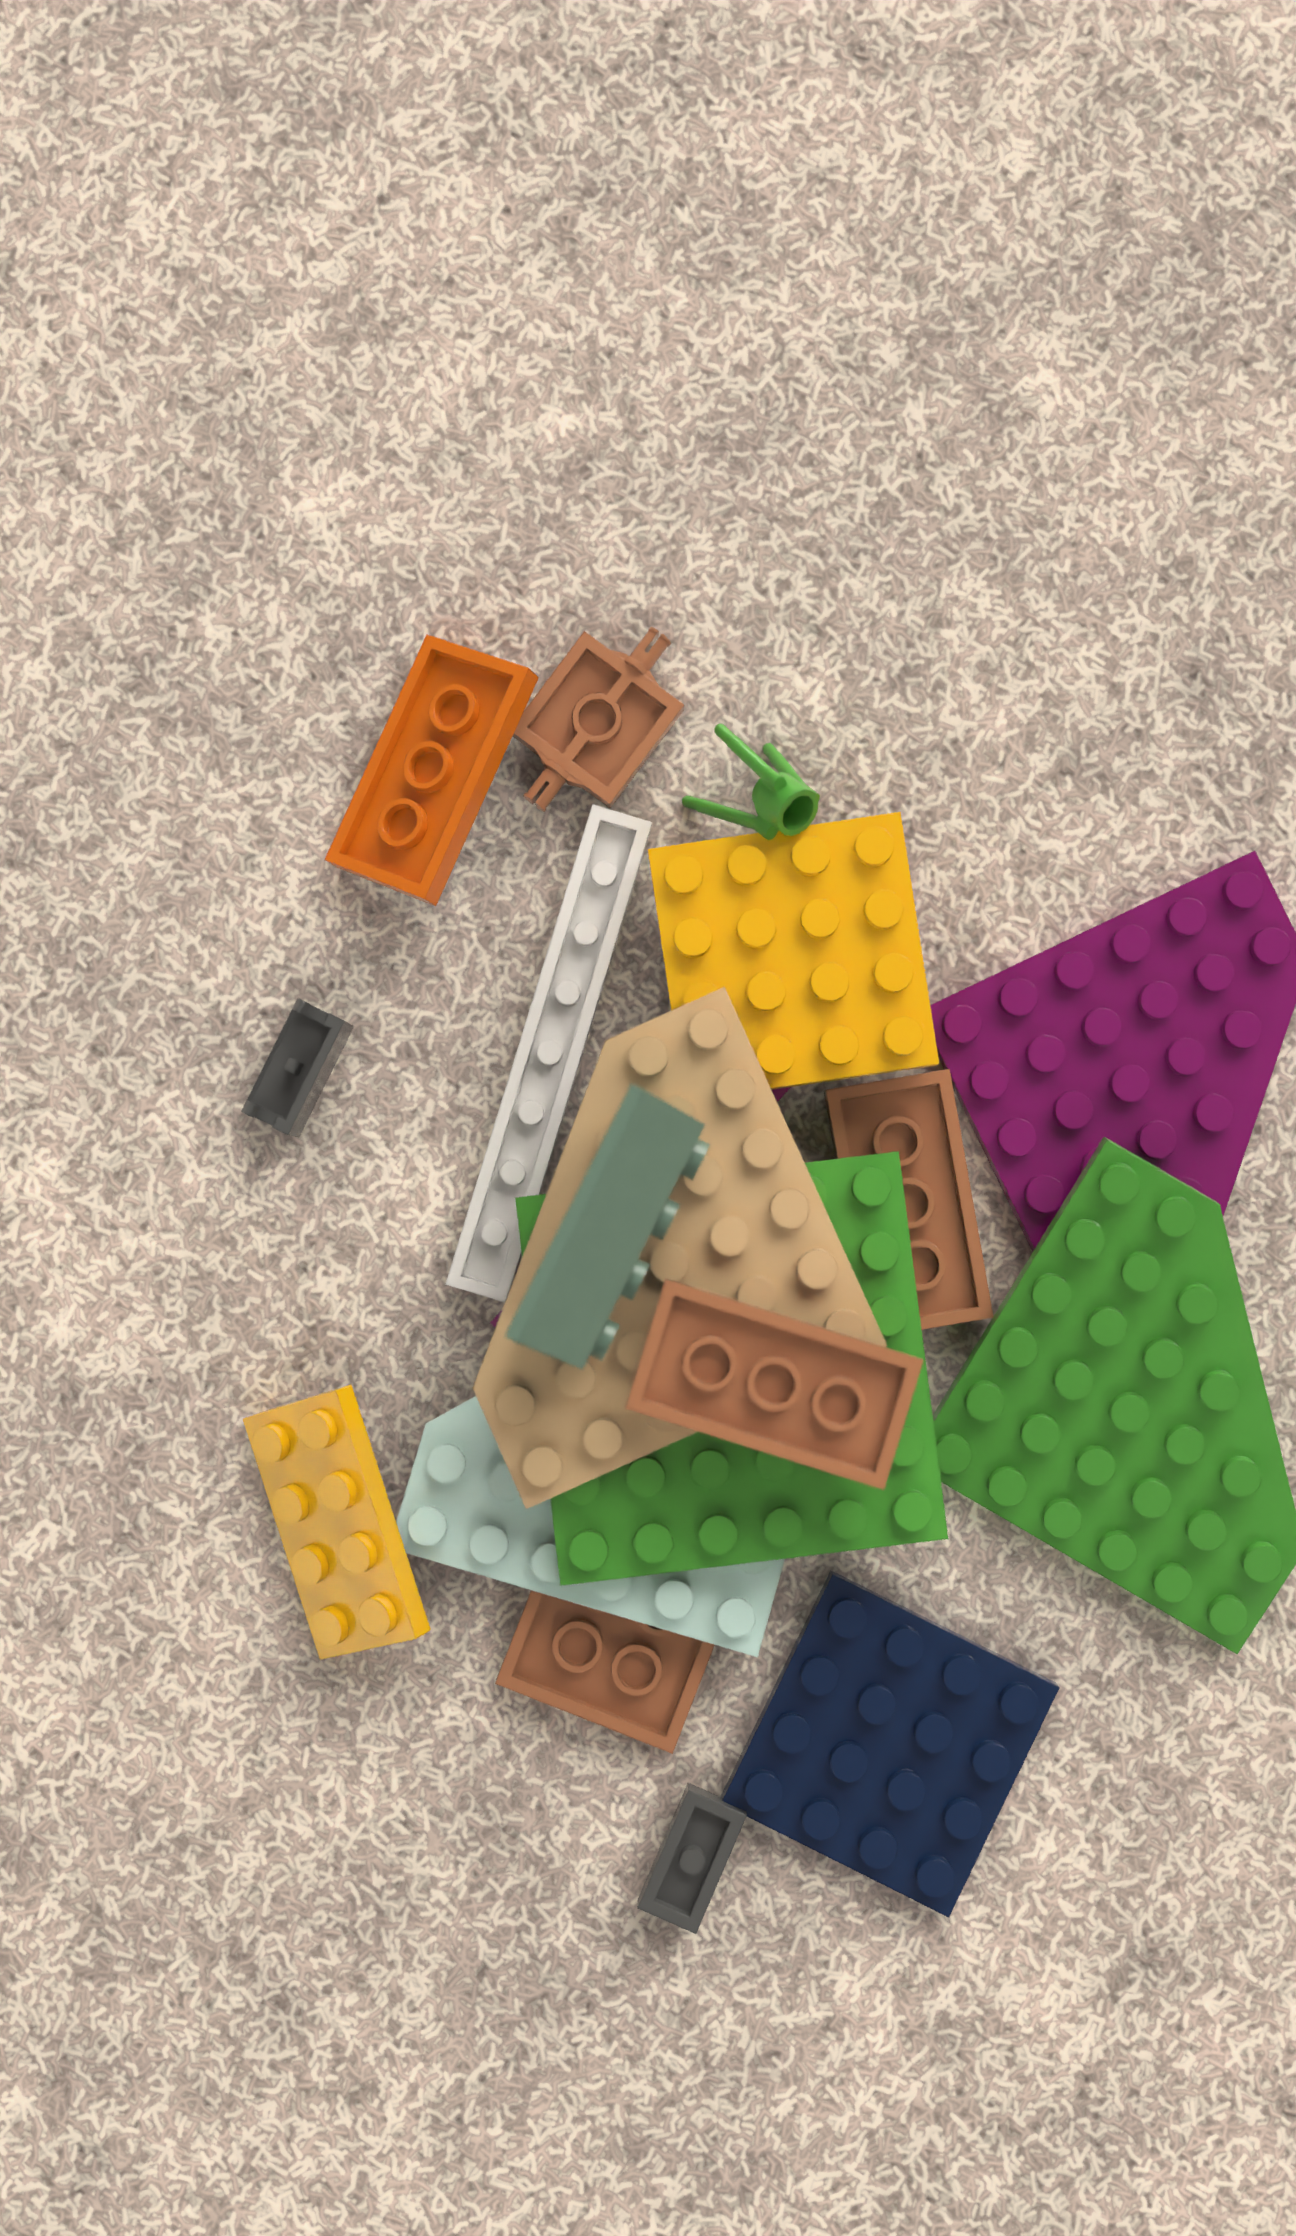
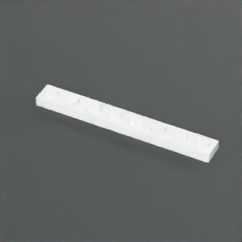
[445,804,652,1302]

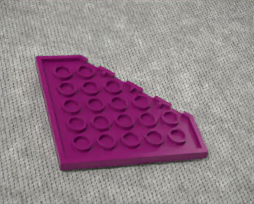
[930,851,1296,1252]

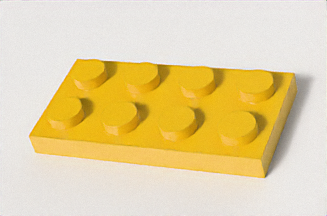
[243,1384,431,1660]

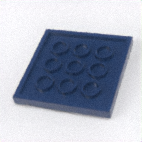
[720,1571,1060,1918]

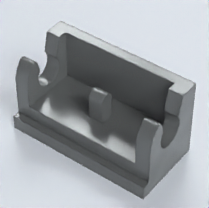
[241,998,354,1137]

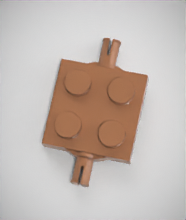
[512,627,684,812]

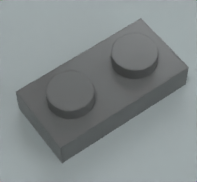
[637,1783,747,1934]

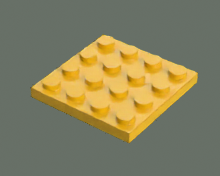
[648,812,939,1090]

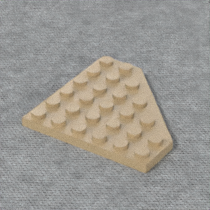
[473,987,887,1509]

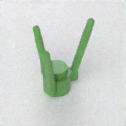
[682,724,820,840]

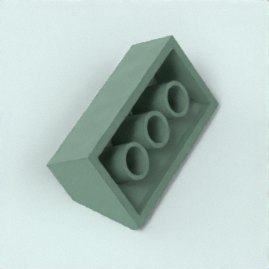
[505,1084,710,1370]

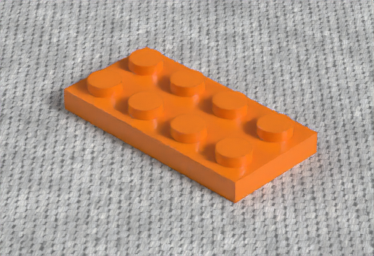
[324,634,539,906]

